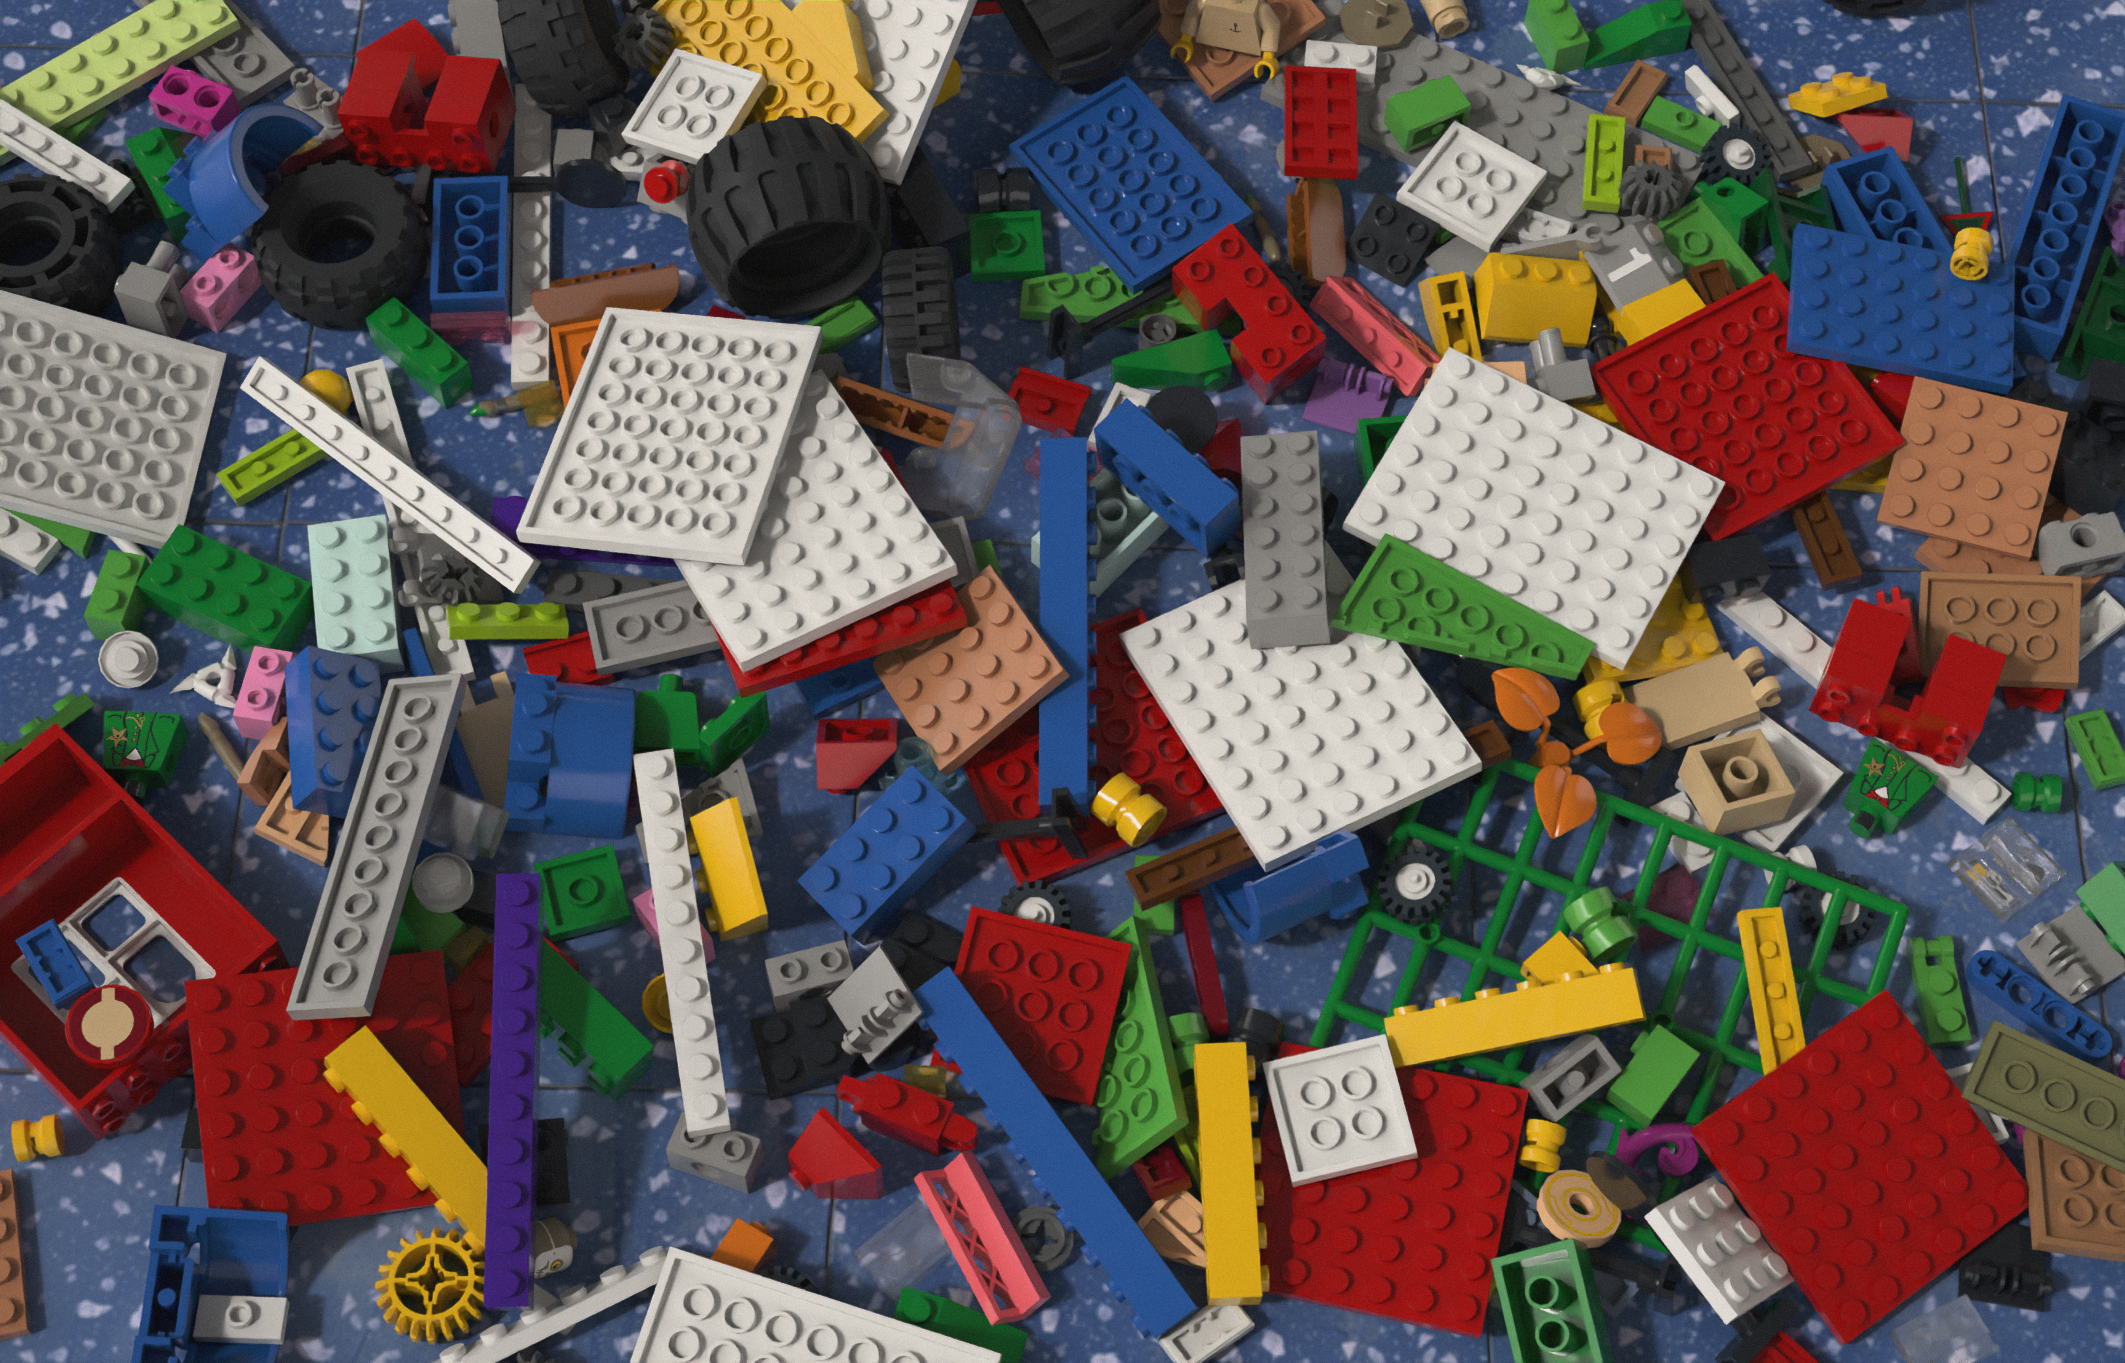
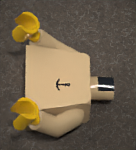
[1170,0,1280,80]

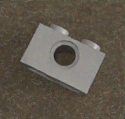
[2033,512,2125,578]
[764,939,854,1013]
[1519,1033,1622,1122]
[666,1112,764,1194]

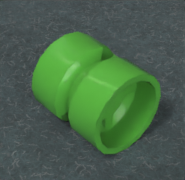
[1562,886,1639,964]
[1166,1012,1210,1088]

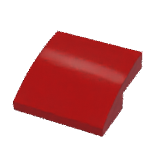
[355,18,448,92]

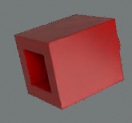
[1869,371,1915,429]

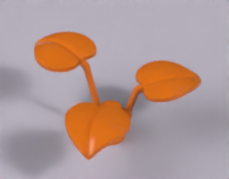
[1491,667,1662,839]

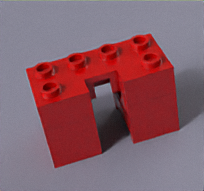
[337,49,517,174]
[1172,223,1326,405]
[1808,598,2007,769]

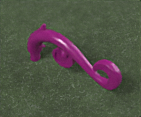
[1614,1123,1699,1220]

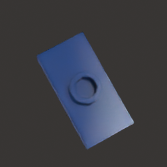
[796,657,885,721]
[15,918,96,1010]

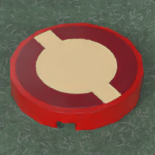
[65,984,154,1069]

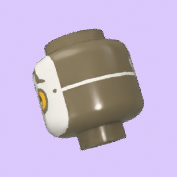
[534,1216,578,1279]

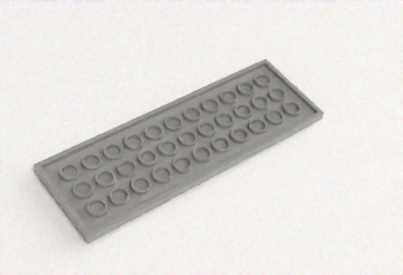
[1260,0,1705,240]

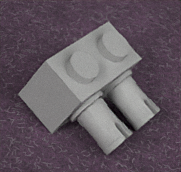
[283,68,347,147]
[114,241,188,339]
[1527,328,1596,405]

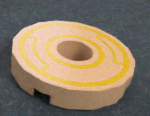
[1537,1170,1621,1248]

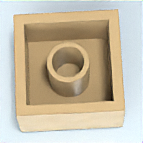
[1678,729,1796,836]

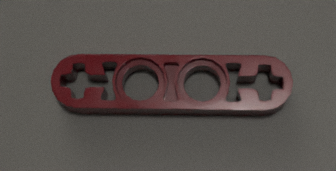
[1178,888,1229,1039]

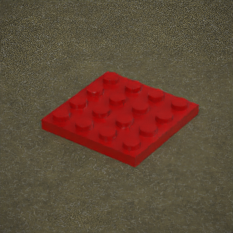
[930,906,1132,1108]

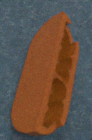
[1286,177,1346,287]
[531,263,679,327]
[836,376,980,450]

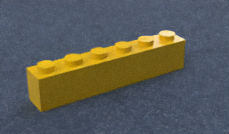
[1384,962,1647,1069]
[323,1025,488,1256]
[1193,1042,1269,1307]

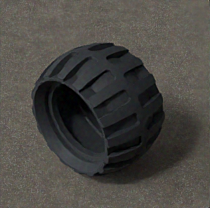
[996,0,1162,86]
[686,115,891,319]

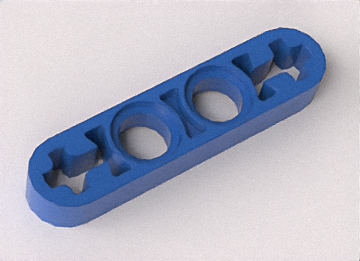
[1966,950,2113,1065]

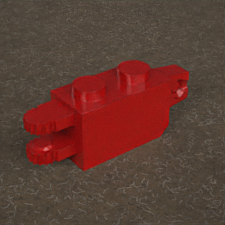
[836,1072,979,1157]

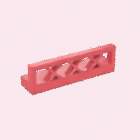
[1309,276,1442,397]
[914,1151,1051,1326]

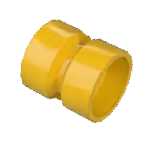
[1572,679,1628,751]
[1090,772,1167,848]

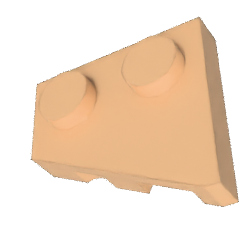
[254,771,330,868]
[1137,1190,1206,1270]

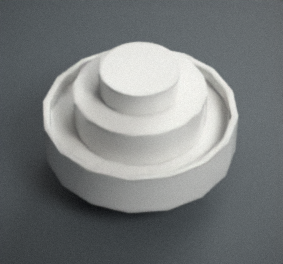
[98,630,159,689]
[412,852,474,913]

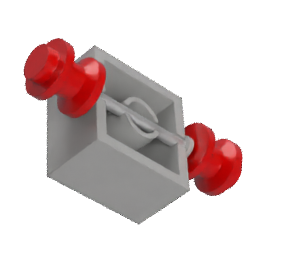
[637,153,697,225]

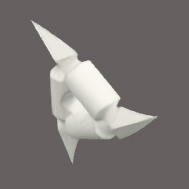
[1516,64,1582,90]
[169,643,237,708]

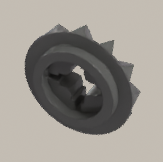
[421,552,484,607]
[1011,1206,1074,1273]

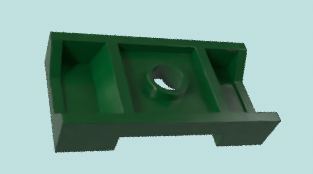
[1749,167,1836,292]
[2055,246,2125,381]

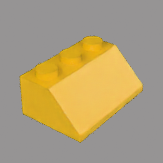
[1473,252,1597,348]
[686,797,768,942]

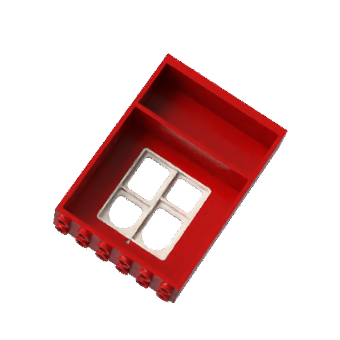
[0,722,291,1141]

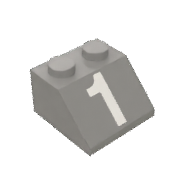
[1582,219,1688,314]

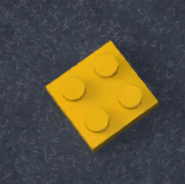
[1788,72,1888,118]

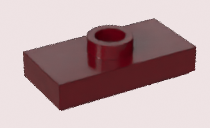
[1130,1140,1192,1202]

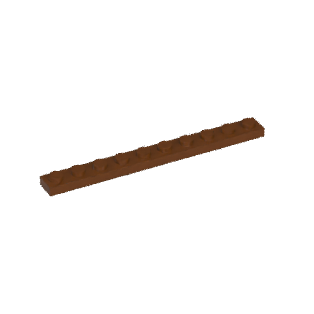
[1686,259,1863,591]
[1125,719,1511,912]

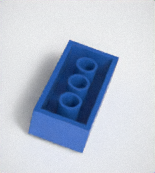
[430,176,513,325]
[1094,398,1241,559]
[284,646,382,819]
[797,765,978,945]

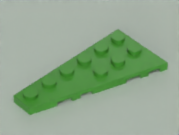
[1019,237,1247,336]
[1329,533,1596,680]

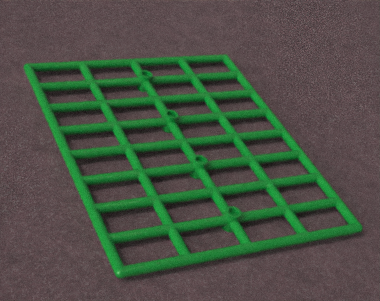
[1307,758,1910,1296]

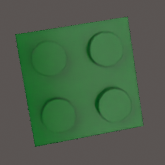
[968,210,1045,282]
[698,691,770,778]
[533,844,632,942]

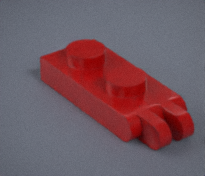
[1876,586,1925,686]

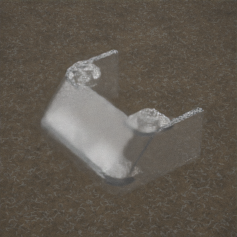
[896,352,1022,521]

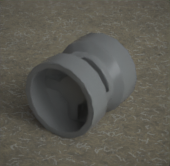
[1138,313,1177,351]

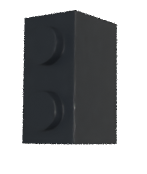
[1678,534,1771,605]

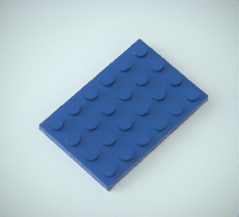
[1009,74,1254,295]
[1786,223,2015,395]

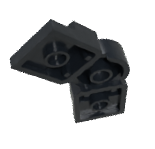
[750,910,963,1101]

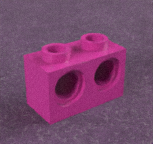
[149,65,241,138]

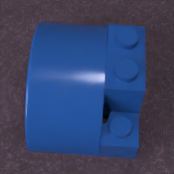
[162,103,324,263]
[502,672,636,840]
[1206,829,1369,945]
[131,1205,290,1363]

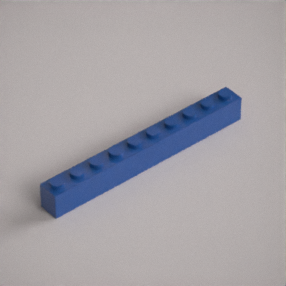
[1039,437,1098,817]
[912,966,1200,1341]

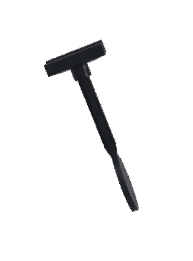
[412,158,627,226]
[1046,272,1174,380]
[1145,385,1245,592]
[1456,657,1676,829]
[965,787,1088,860]
[1586,1151,1799,1363]
[1497,1191,1684,1316]

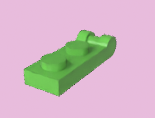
[1906,935,1972,1049]

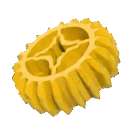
[375,1227,485,1345]

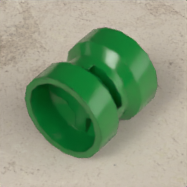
[2011,771,2062,814]

